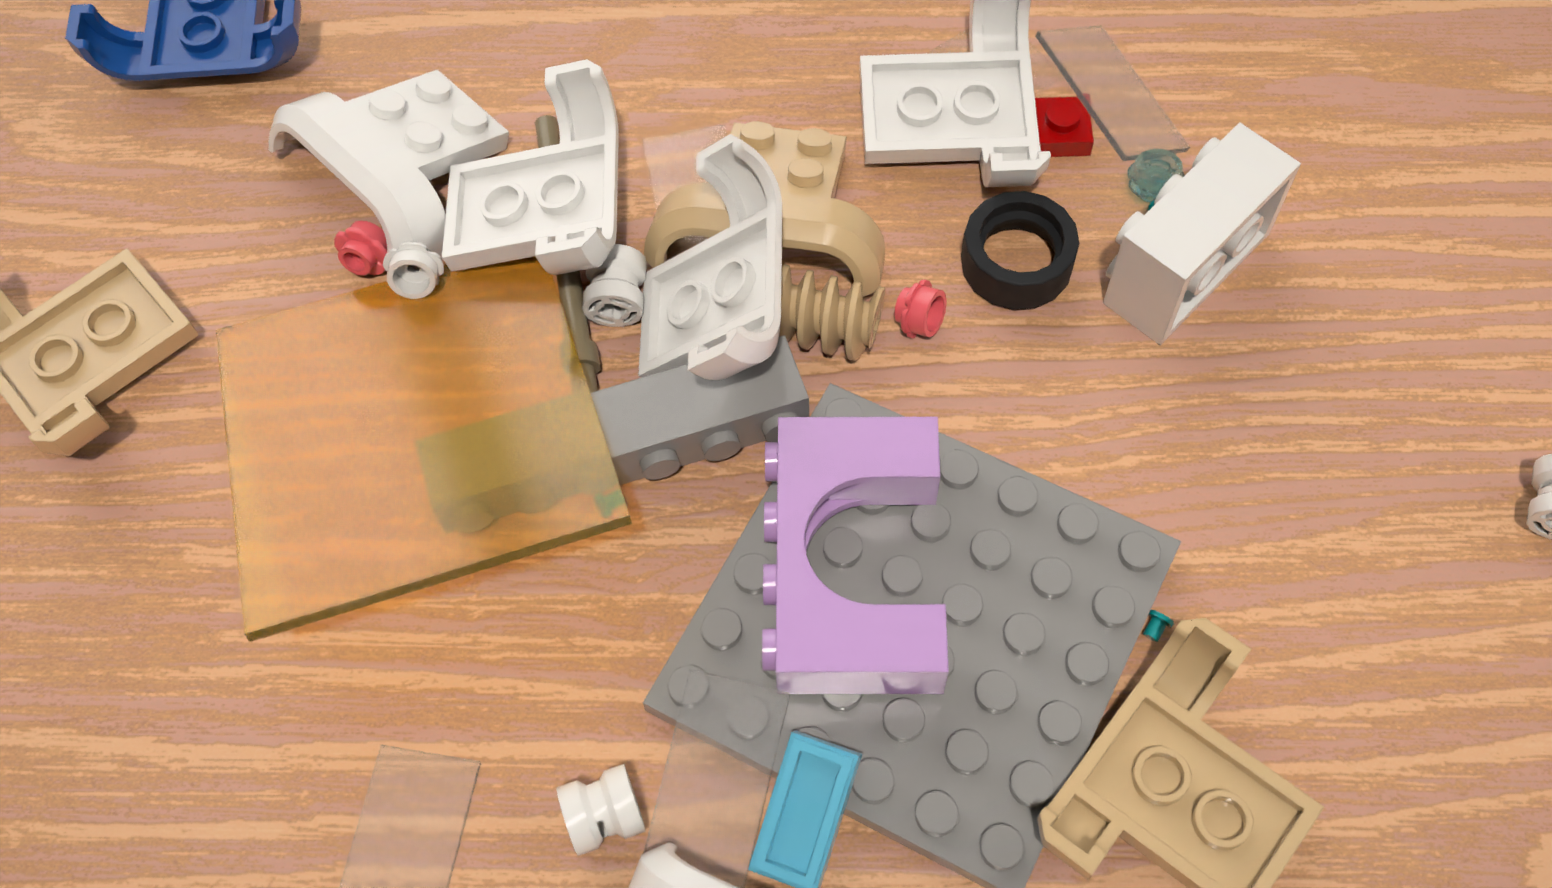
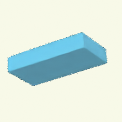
[748,731,862,888]

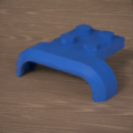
[65,0,302,81]

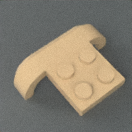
[644,121,885,297]
[0,248,199,456]
[1037,618,1324,888]

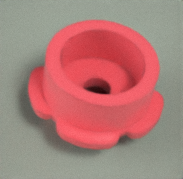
[334,221,387,275]
[894,279,947,339]

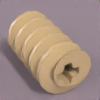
[779,264,885,361]

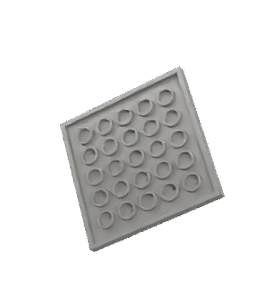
[643,383,1181,888]

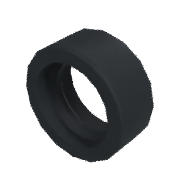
[961,191,1080,310]

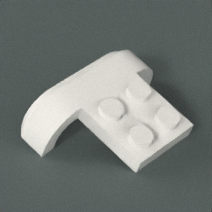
[859,0,1051,187]
[442,59,619,275]
[268,69,509,268]
[638,134,782,380]

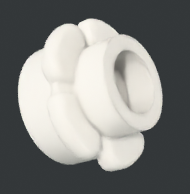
[383,242,444,299]

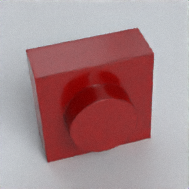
[1035,96,1094,157]

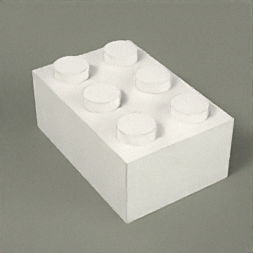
[1103,122,1301,345]

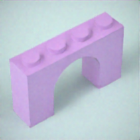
[762,417,949,694]

